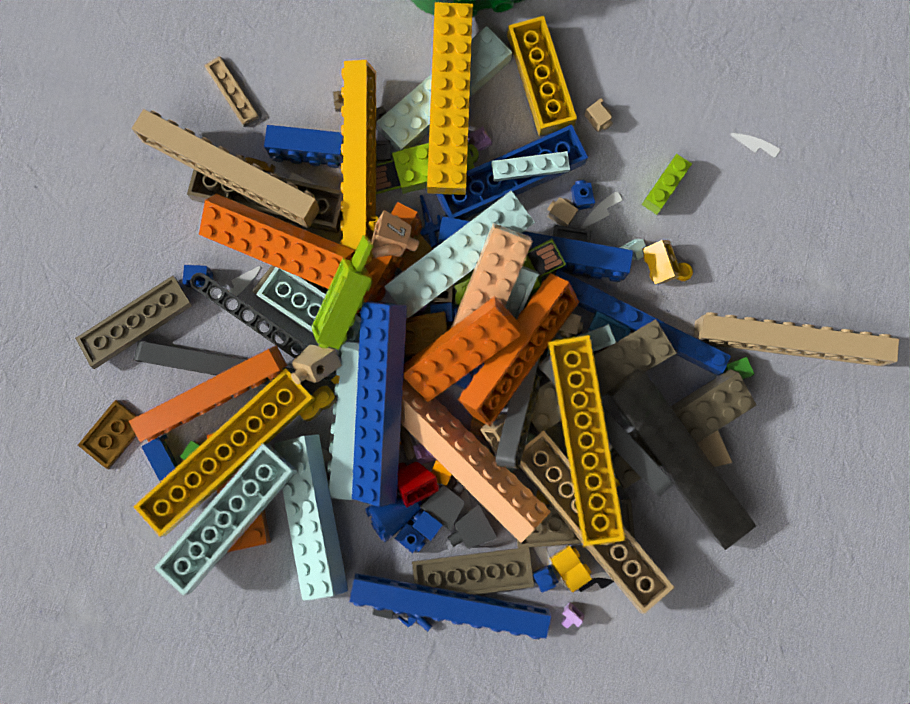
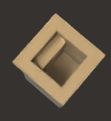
[584,98,613,132]

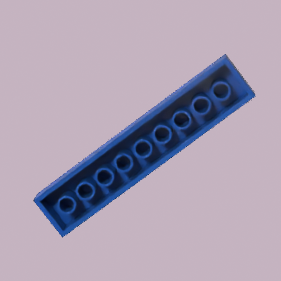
[438,216,633,282]
[352,302,407,507]

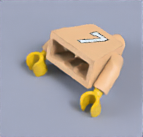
[365,210,419,264]

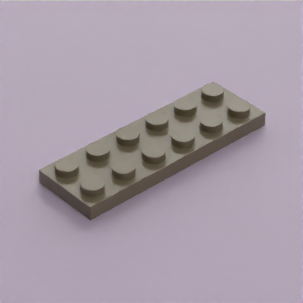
[75,275,192,369]
[517,499,635,548]
[412,547,534,595]

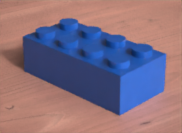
[264,125,344,168]

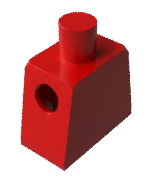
[397,462,439,508]

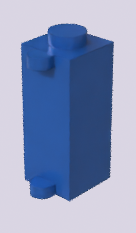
[141,435,178,482]

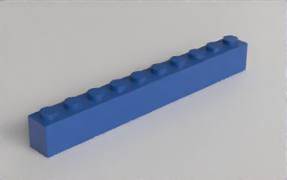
[555,269,731,375]
[349,573,551,639]

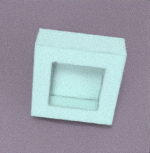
[619,239,646,260]

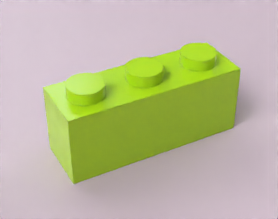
[641,153,692,215]

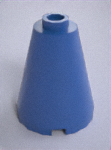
[365,496,422,543]

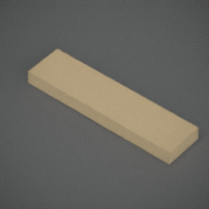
[204,56,260,127]

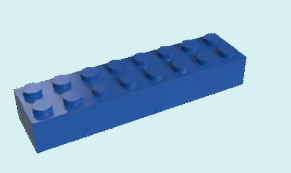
[436,125,588,220]

